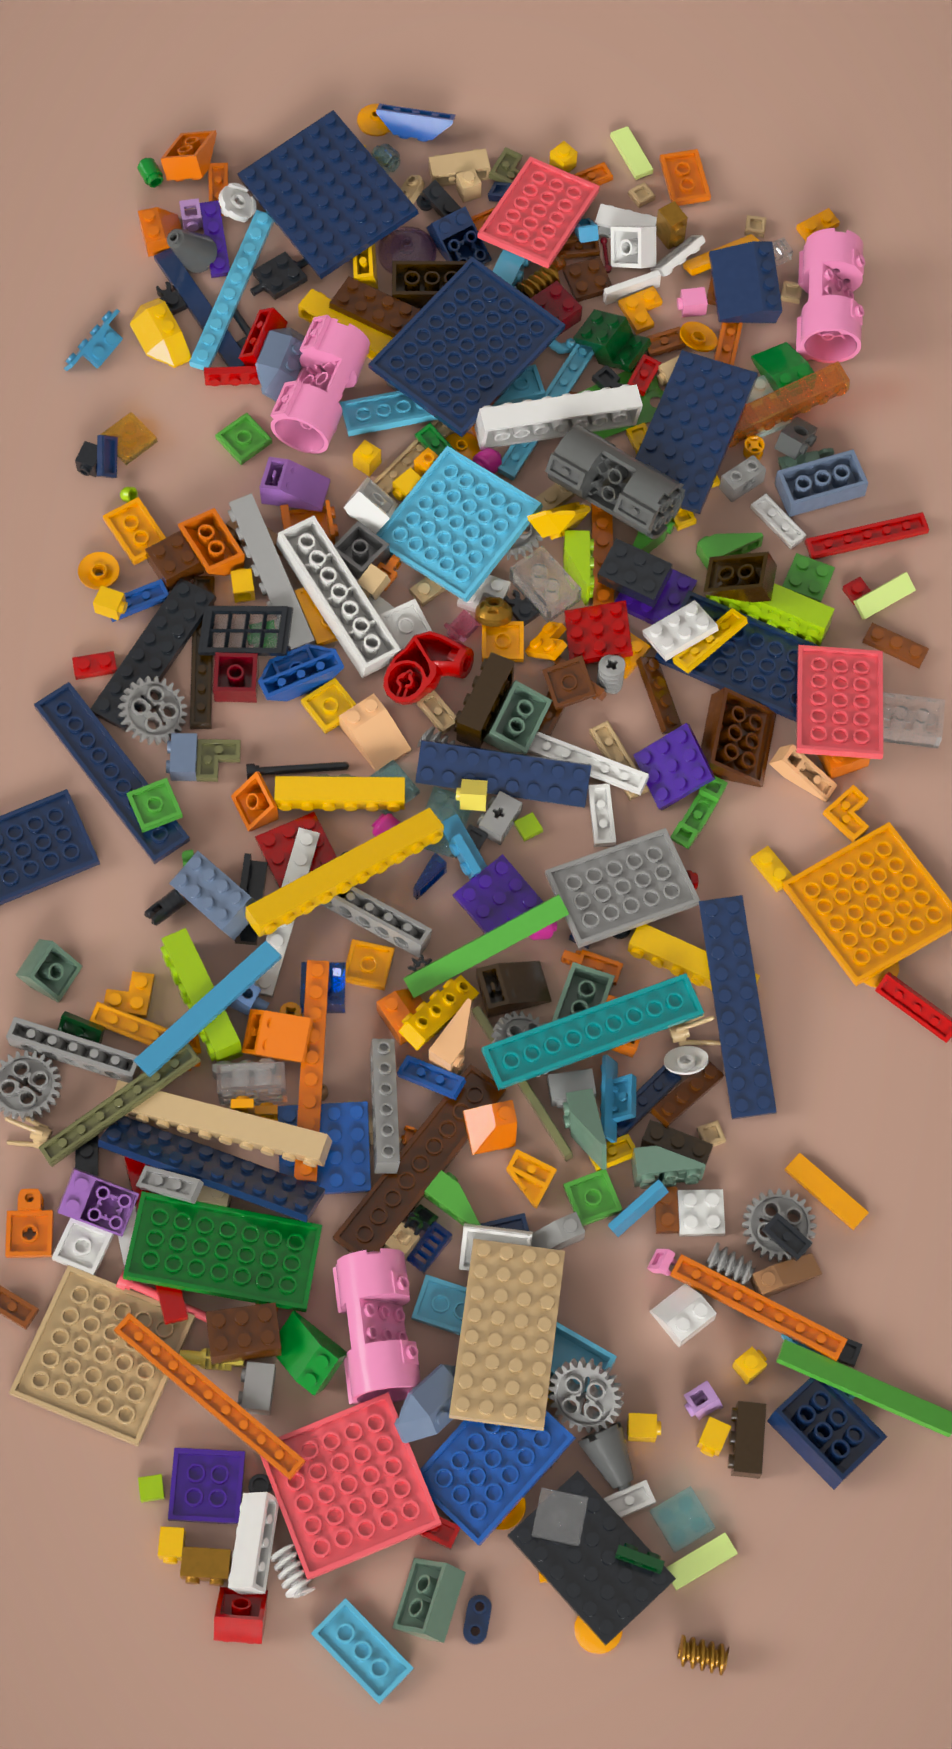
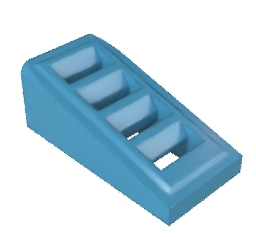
[574,218,599,243]

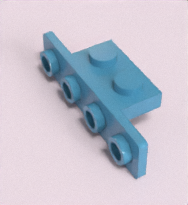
[64,309,123,371]
[441,814,487,880]
[600,1054,637,1143]

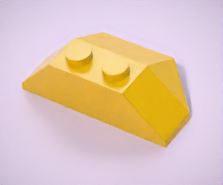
[130,298,191,368]
[527,502,591,540]

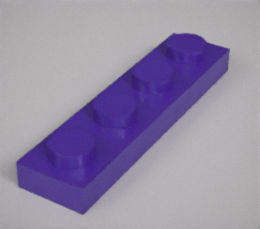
[199,200,230,278]

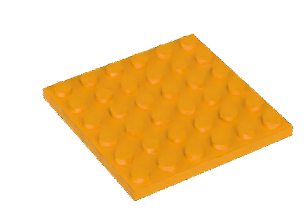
[782,822,952,986]

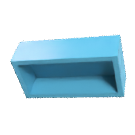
[550,1322,617,1400]

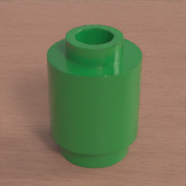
[137,158,163,188]

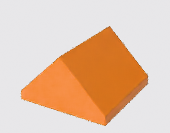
[231,771,279,831]

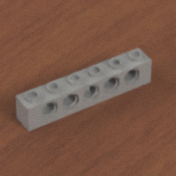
[320,887,432,958]
[6,1017,141,1083]
[370,1039,400,1174]

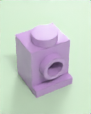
[179,198,203,232]
[684,1381,724,1420]

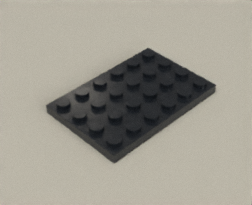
[507,1471,676,1646]

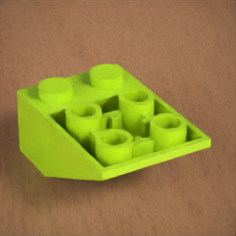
[563,530,594,606]

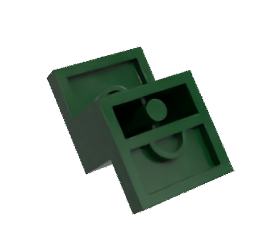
[573,309,652,372]

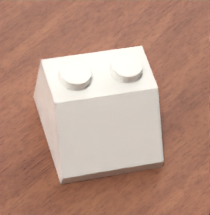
[611,226,656,268]
[344,477,398,534]
[650,1284,717,1347]

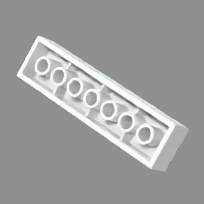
[474,384,643,450]
[276,516,401,678]

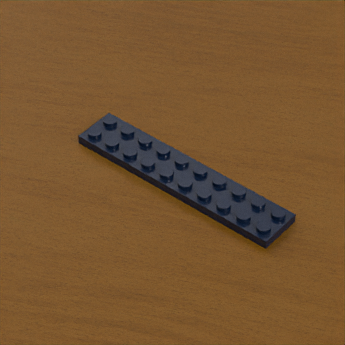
[34,682,190,864]
[699,895,777,1120]
[98,1116,325,1223]

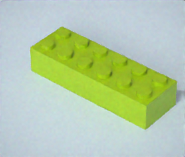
[706,583,835,646]
[160,928,243,1064]

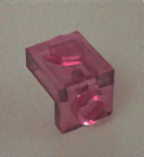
[444,609,481,643]

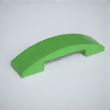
[670,776,728,849]

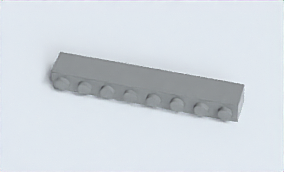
[228,493,316,650]

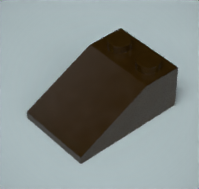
[703,551,777,603]

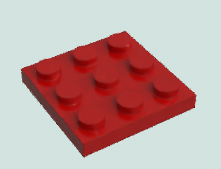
[564,600,633,664]
[255,812,337,889]

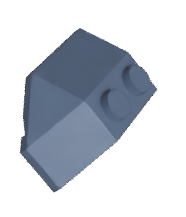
[255,327,305,402]
[394,1364,456,1443]

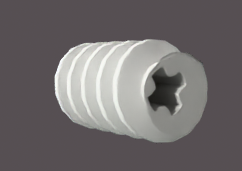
[271,1544,316,1599]

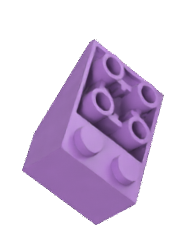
[260,457,330,512]
[57,1168,139,1237]

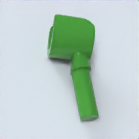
[182,850,194,867]

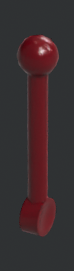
[600,237,612,273]

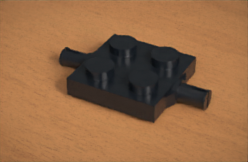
[250,252,309,300]

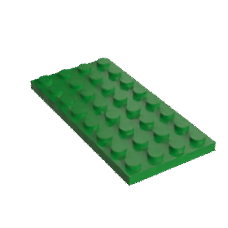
[123,1191,322,1313]

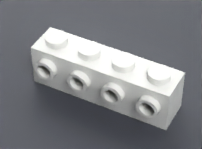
[228,1492,279,1594]

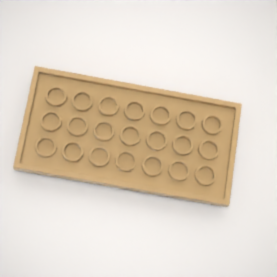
[449,1239,565,1431]

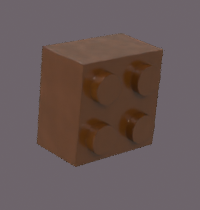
[145,530,204,592]

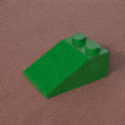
[751,342,817,403]
[276,1310,347,1396]

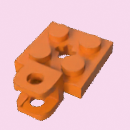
[5,1189,54,1258]

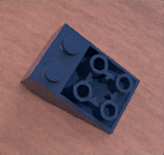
[426,206,492,265]

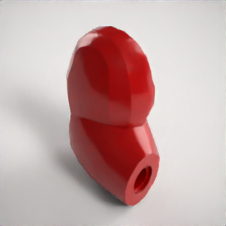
[383,631,474,705]

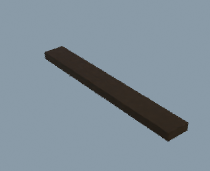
[190,576,215,729]

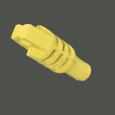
[180,1348,245,1371]

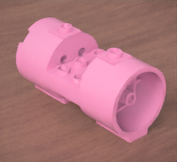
[796,228,865,363]
[270,315,370,454]
[333,1248,421,1405]

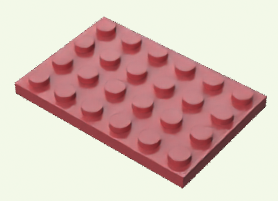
[477,157,600,268]
[796,645,883,759]

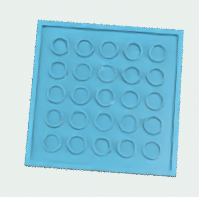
[376,446,543,602]

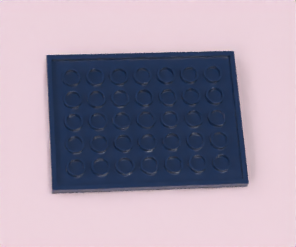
[237,110,419,279]
[368,257,565,437]

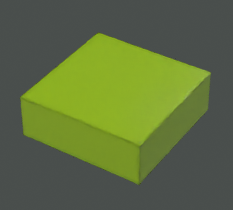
[514,812,543,842]
[138,1474,165,1503]

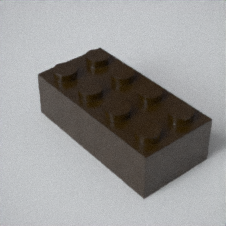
[392,261,467,308]
[454,652,515,748]

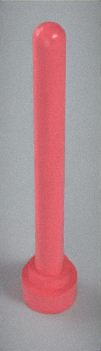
[116,1270,207,1323]

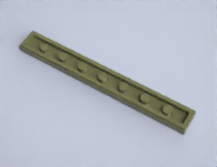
[471,1006,573,1162]
[38,1043,201,1167]

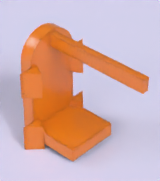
[401,1125,417,1146]

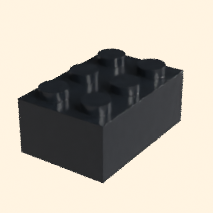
[598,538,673,608]

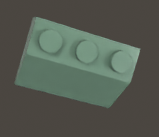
[483,680,552,754]
[392,1558,466,1643]

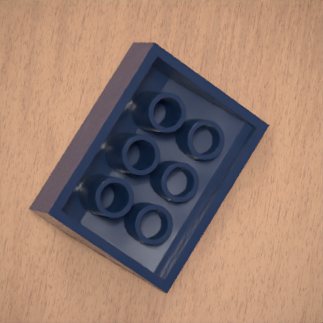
[709,241,783,323]
[767,1377,888,1490]

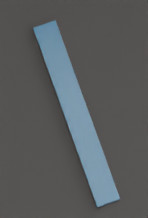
[134,941,282,1077]

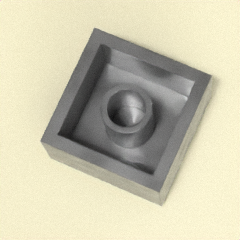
[334,521,390,579]

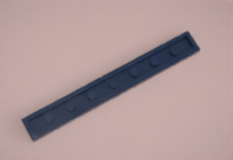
[154,248,246,367]

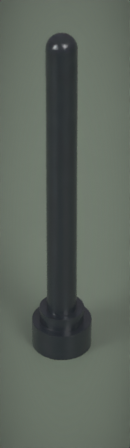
[246,762,349,780]

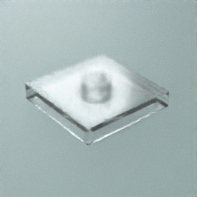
[532,1487,588,1547]

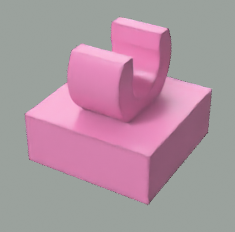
[647,1249,677,1276]

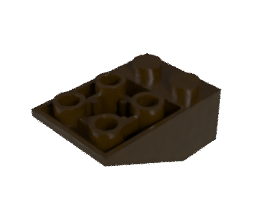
[476,961,552,1018]

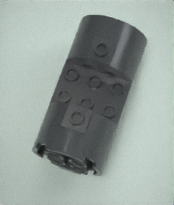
[545,425,685,539]

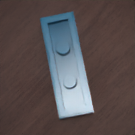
[608,1180,669,1237]

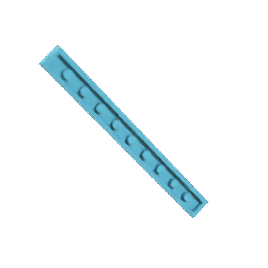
[189,210,274,371]
[497,344,594,480]

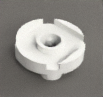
[219,183,257,222]

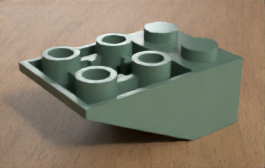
[631,1146,706,1189]

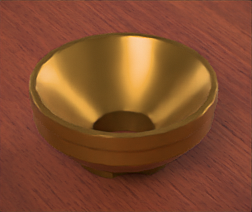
[475,597,513,627]

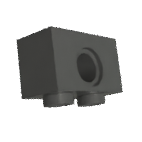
[774,417,818,460]

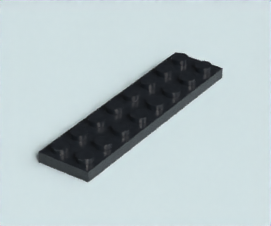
[90,578,216,731]

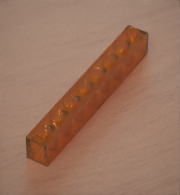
[729,361,850,448]

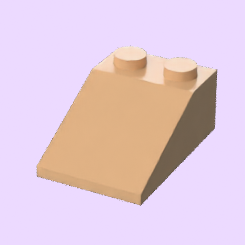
[339,693,411,773]
[429,998,472,1075]

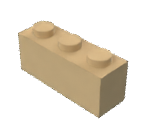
[429,149,490,187]

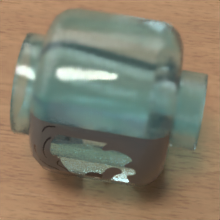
[372,144,400,173]

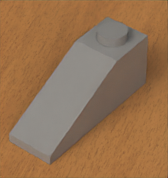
[531,1212,585,1250]

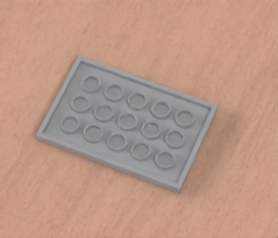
[545,828,700,948]

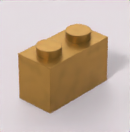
[656,201,688,250]
[180,1547,232,1586]

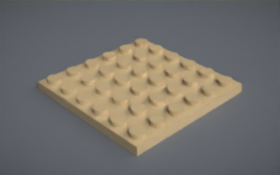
[9,1265,195,1447]

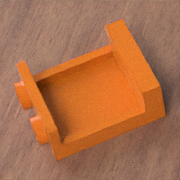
[280,500,339,545]

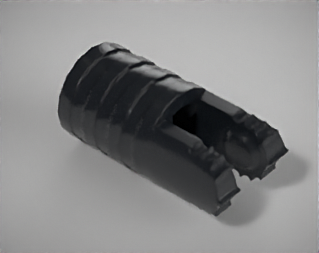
[144,889,186,926]

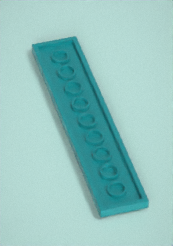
[481,973,704,1090]

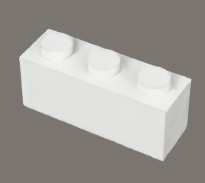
[595,204,657,238]

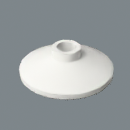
[664,1046,709,1075]

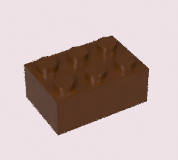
[206,1302,281,1365]

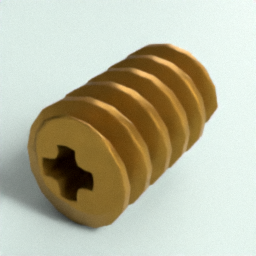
[517,264,560,298]
[677,1635,729,1676]

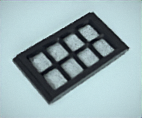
[198,606,293,656]

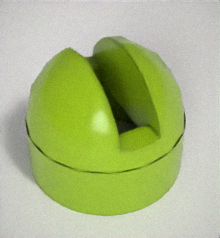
[120,487,138,503]

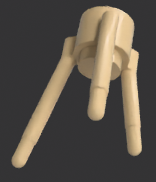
[669,1014,720,1047]
[5,1116,53,1149]

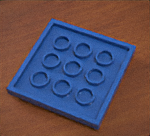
[278,1101,371,1194]

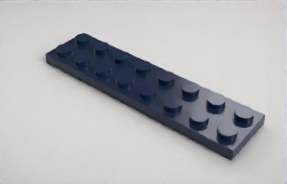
[415,739,591,808]

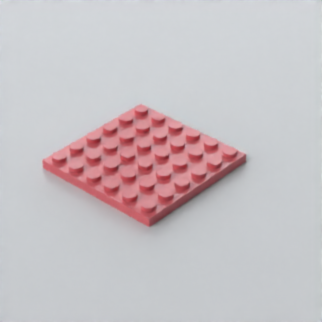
[260,1392,442,1580]

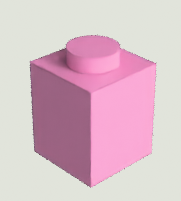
[677,287,708,317]

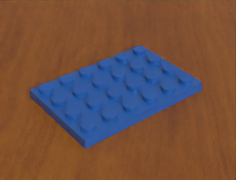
[420,1410,576,1546]

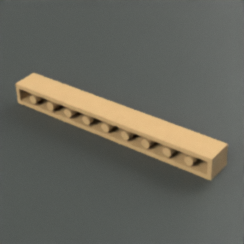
[113,1080,332,1167]

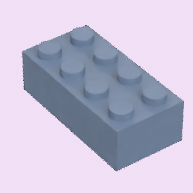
[774,449,868,517]
[169,851,256,940]

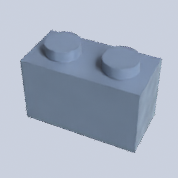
[166,733,198,781]

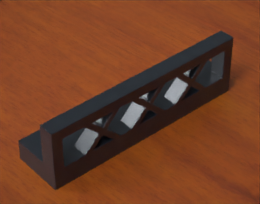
[234,853,268,946]

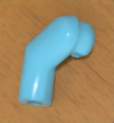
[548,338,576,354]

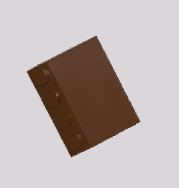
[701,687,776,787]

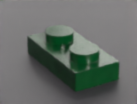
[58,1011,105,1044]
[615,1543,665,1574]

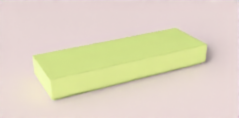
[610,126,653,180]
[853,572,916,620]
[666,1533,738,1591]

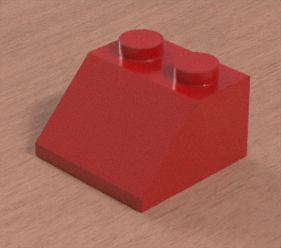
[213,1586,268,1644]

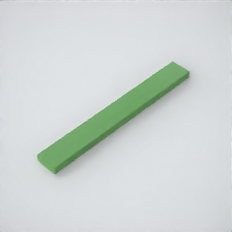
[403,894,569,998]
[776,1339,952,1437]

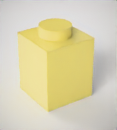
[456,779,488,811]

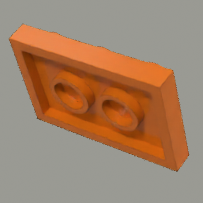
[659,149,711,206]

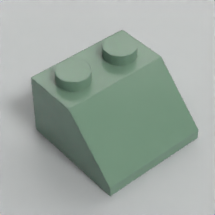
[16,939,83,1002]

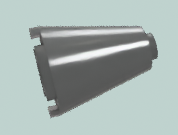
[167,229,217,273]
[578,1421,634,1491]

